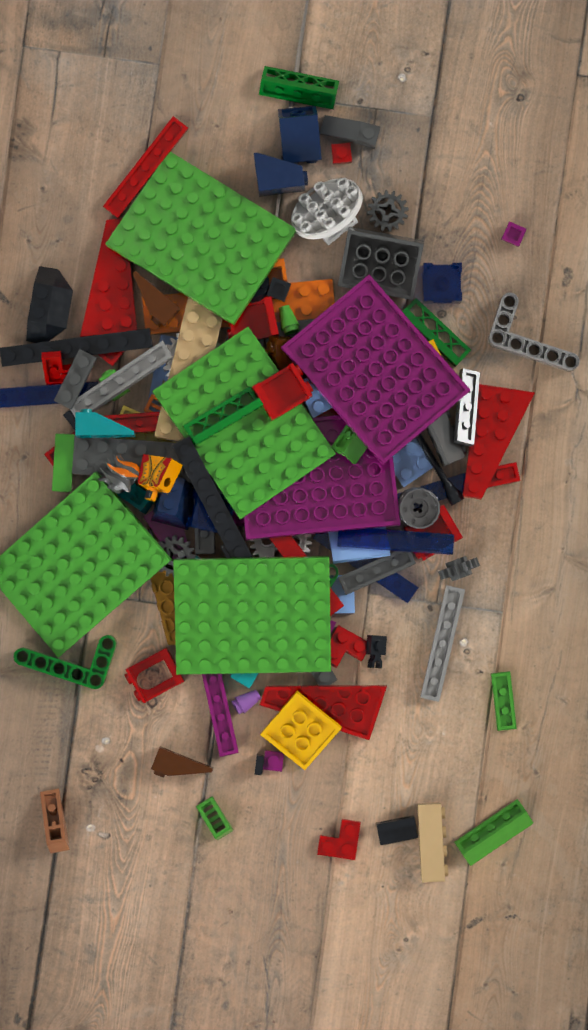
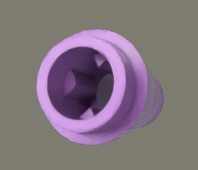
[231,689,261,714]

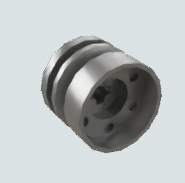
[398,487,440,529]

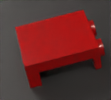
[225,296,279,340]
[252,363,313,421]
[402,505,463,561]

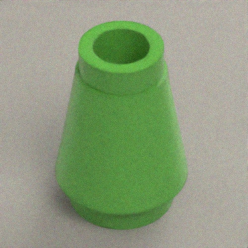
[279,305,300,335]

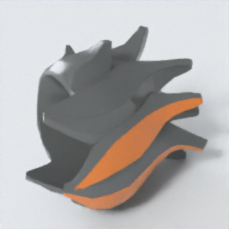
[98,453,140,494]

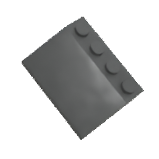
[338,227,424,300]

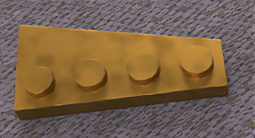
[150,568,176,645]

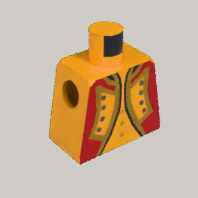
[138,454,183,502]

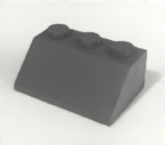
[426,410,467,467]

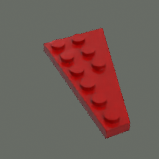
[80,218,137,337]
[462,384,535,500]
[260,685,387,740]

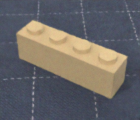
[417,802,448,883]

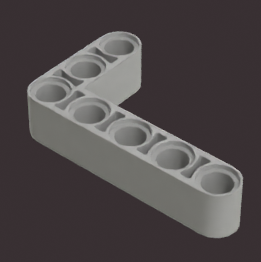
[488,293,580,372]

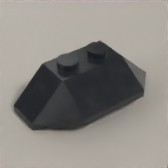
[26,266,73,343]

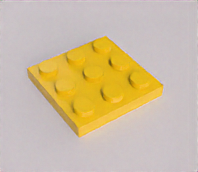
[260,691,342,770]

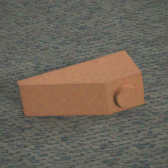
[40,789,70,853]

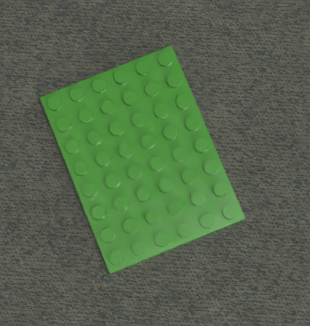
[105,152,296,325]
[152,327,336,520]
[0,471,172,658]
[173,556,331,675]

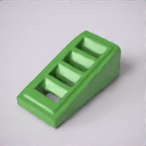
[196,796,233,840]

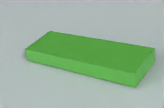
[52,433,75,492]
[491,671,517,731]

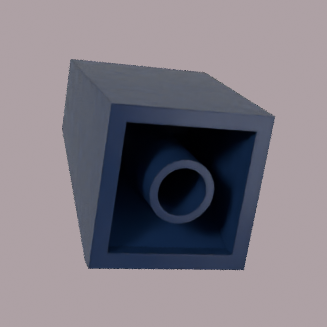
[278,106,322,164]
[254,153,308,197]
[151,477,194,530]

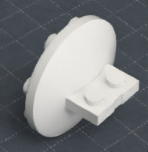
[291,178,363,245]

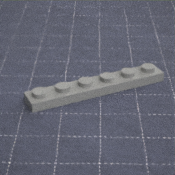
[70,340,174,417]
[420,585,465,702]

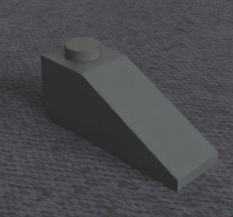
[320,115,380,149]

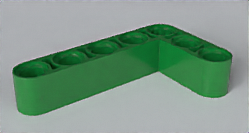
[13,635,117,689]

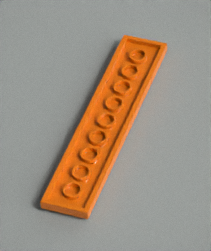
[142,279,335,335]

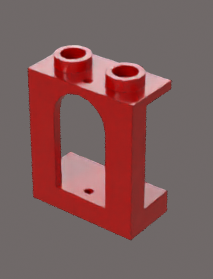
[124,647,185,704]

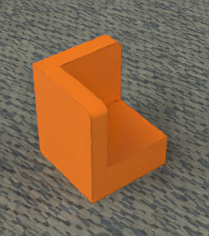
[268,258,287,285]

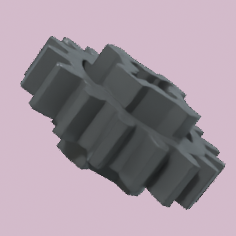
[367,190,409,232]
[159,535,196,578]
[438,556,480,581]

